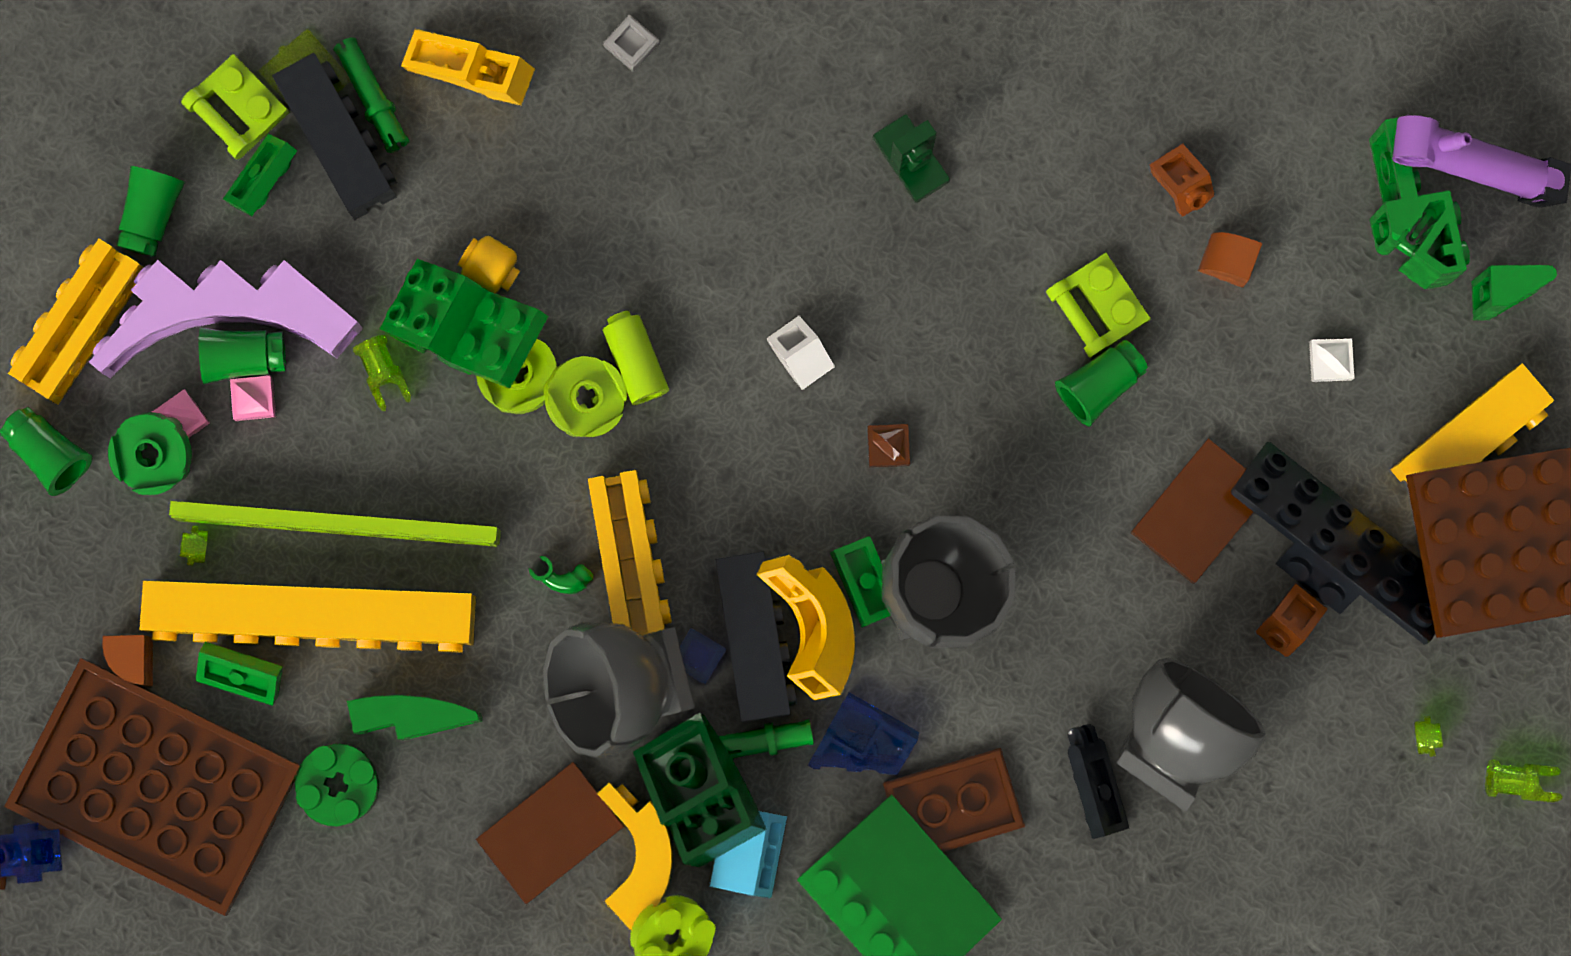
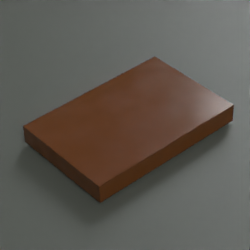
[1130,438,1254,584]
[883,748,1025,852]
[476,762,624,904]

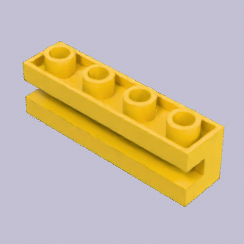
[8,238,144,405]
[1390,363,1554,482]
[588,470,672,636]

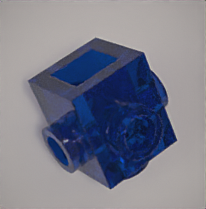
[0,823,63,884]

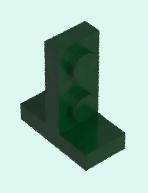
[873,114,950,203]

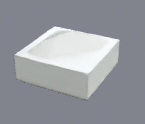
[1309,338,1354,382]

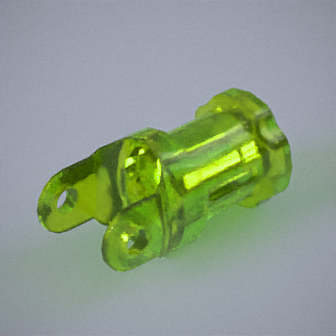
[352,335,411,412]
[1485,759,1563,802]

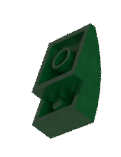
[633,713,767,868]

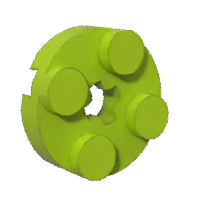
[476,339,558,414]
[544,356,627,437]
[630,895,716,956]

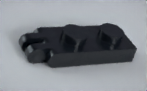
[1068,724,1130,839]

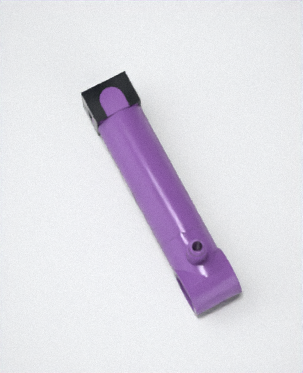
[1392,115,1571,208]

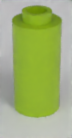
[602,311,669,405]

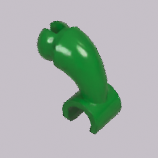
[529,556,593,594]

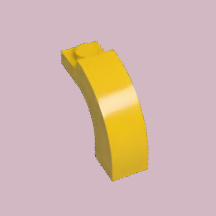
[756,555,855,700]
[597,783,673,930]

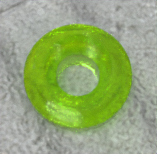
[180,525,208,566]
[1414,716,1443,757]

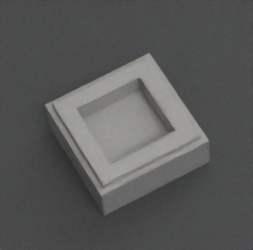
[603,14,660,72]

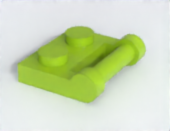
[181,54,290,160]
[1046,253,1151,359]

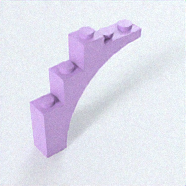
[89,260,363,378]

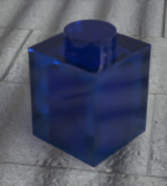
[680,628,727,687]

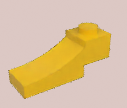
[401,29,535,105]

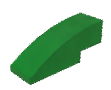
[347,695,483,741]

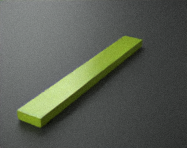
[169,501,501,547]

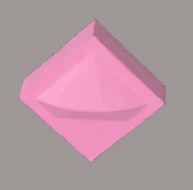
[230,375,276,421]
[152,389,210,438]

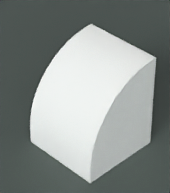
[766,316,835,390]

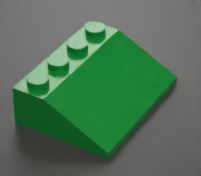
[797,795,1002,956]

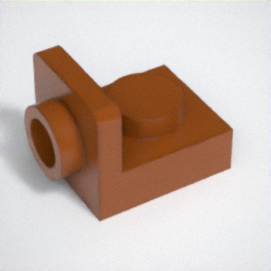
[1150,143,1214,217]
[1256,584,1328,657]

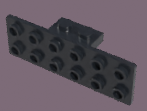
[1231,442,1435,645]

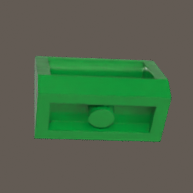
[1471,265,1557,320]

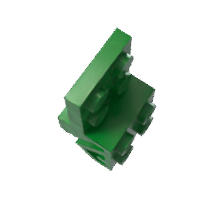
[1369,117,1470,289]
[380,258,549,389]

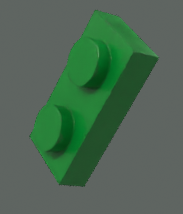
[223,134,297,216]
[830,536,891,628]
[196,642,283,706]

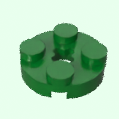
[108,412,192,495]
[295,744,379,826]

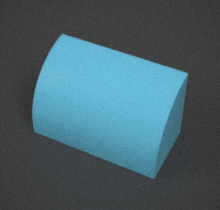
[710,811,787,898]

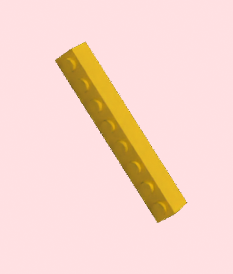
[140,581,476,653]

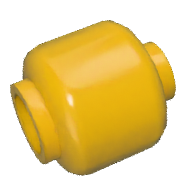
[457,236,520,293]

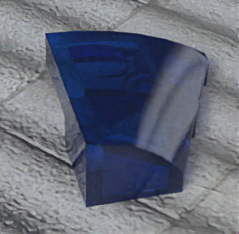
[808,692,919,775]

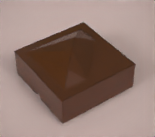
[867,424,910,468]

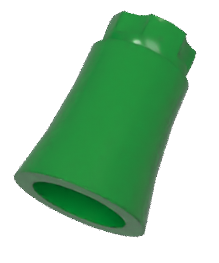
[116,166,186,257]
[198,328,286,384]
[1055,340,1148,427]
[0,407,92,496]

